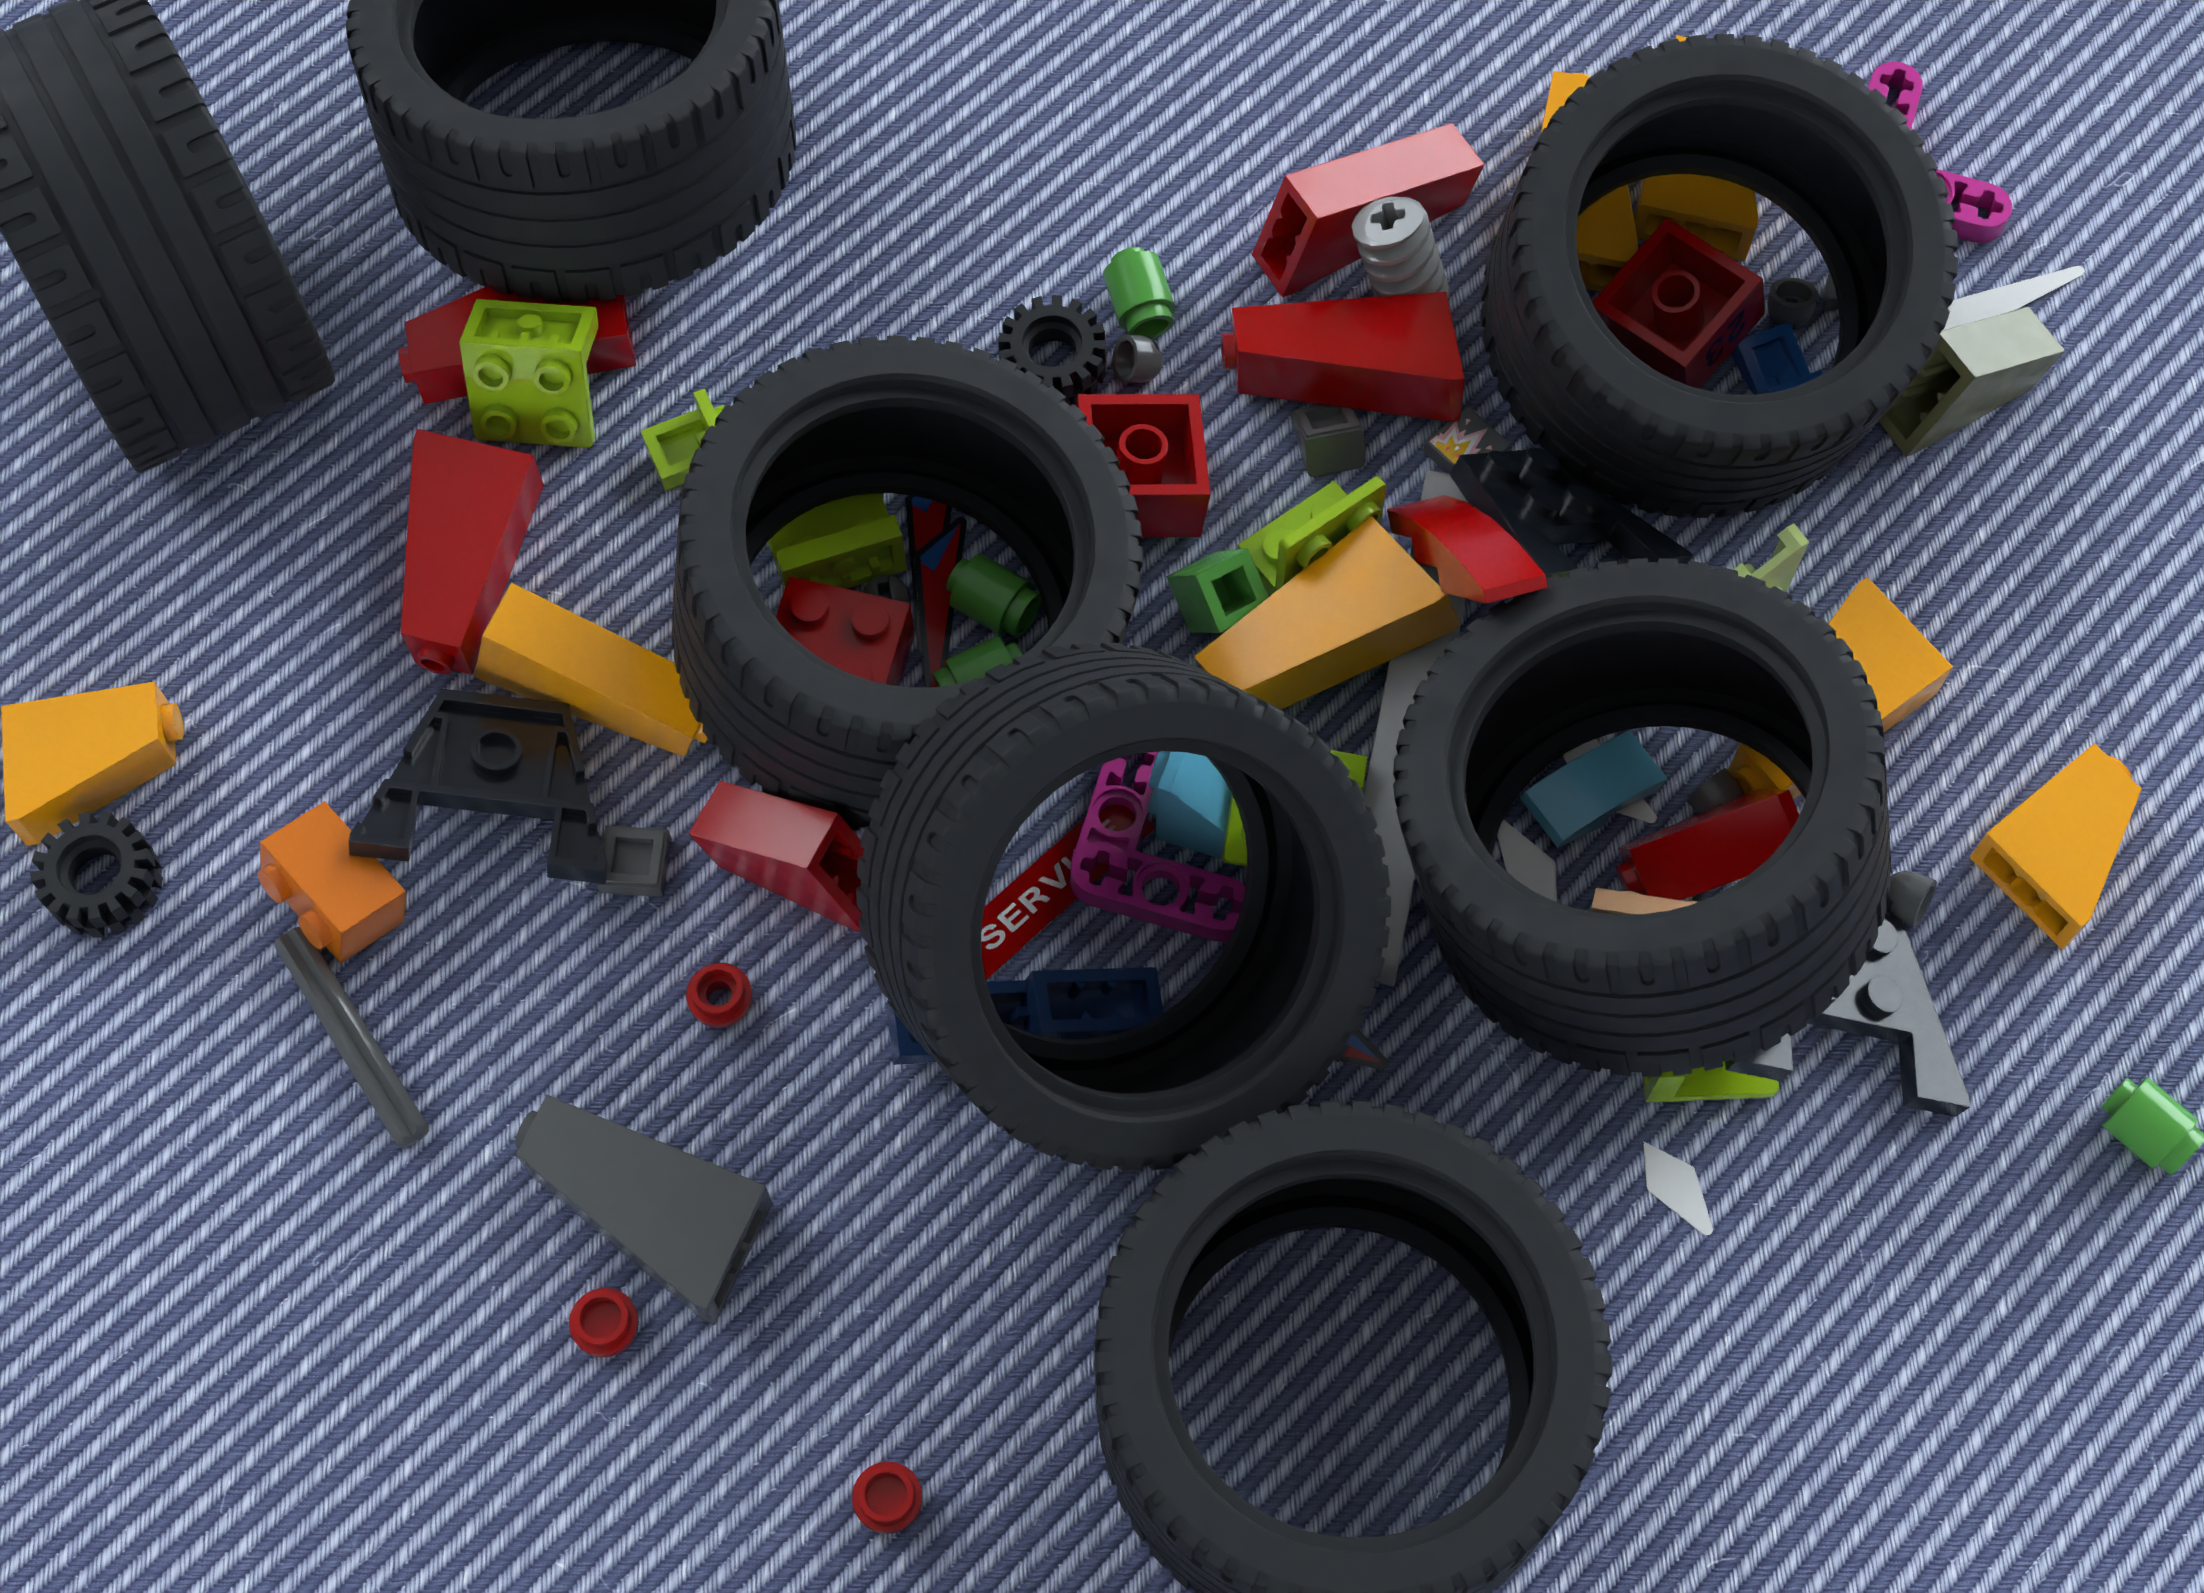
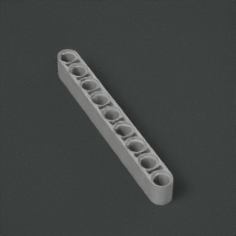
[1363,470,1468,986]

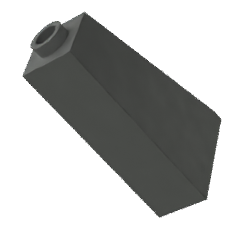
[515,1095,773,1325]

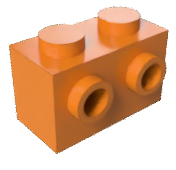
[257,801,406,964]

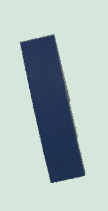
[886,967,1164,1065]

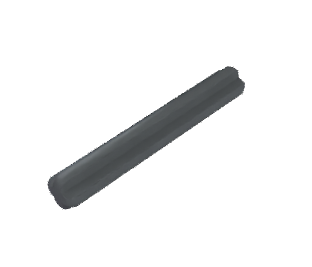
[275,927,429,1148]

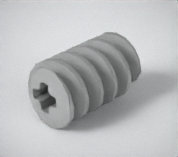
[1351,196,1450,298]

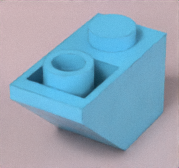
[1148,751,1231,859]

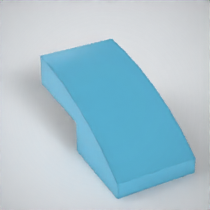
[1520,730,1668,848]

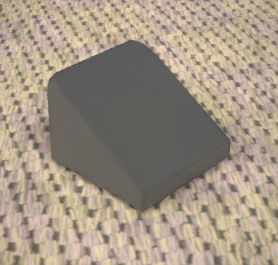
[1291,405,1366,477]

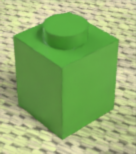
[1166,549,1268,633]

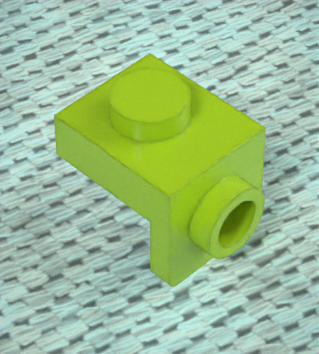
[640,388,725,491]

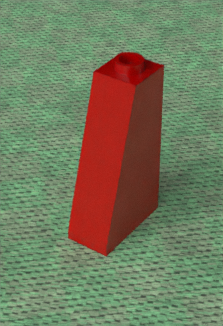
[1252,123,1485,297]
[398,285,637,404]
[1221,292,1465,422]
[401,429,544,675]

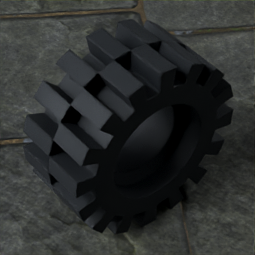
[998,295,1106,405]
[30,812,163,938]

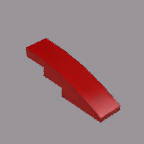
[1387,495,1548,604]

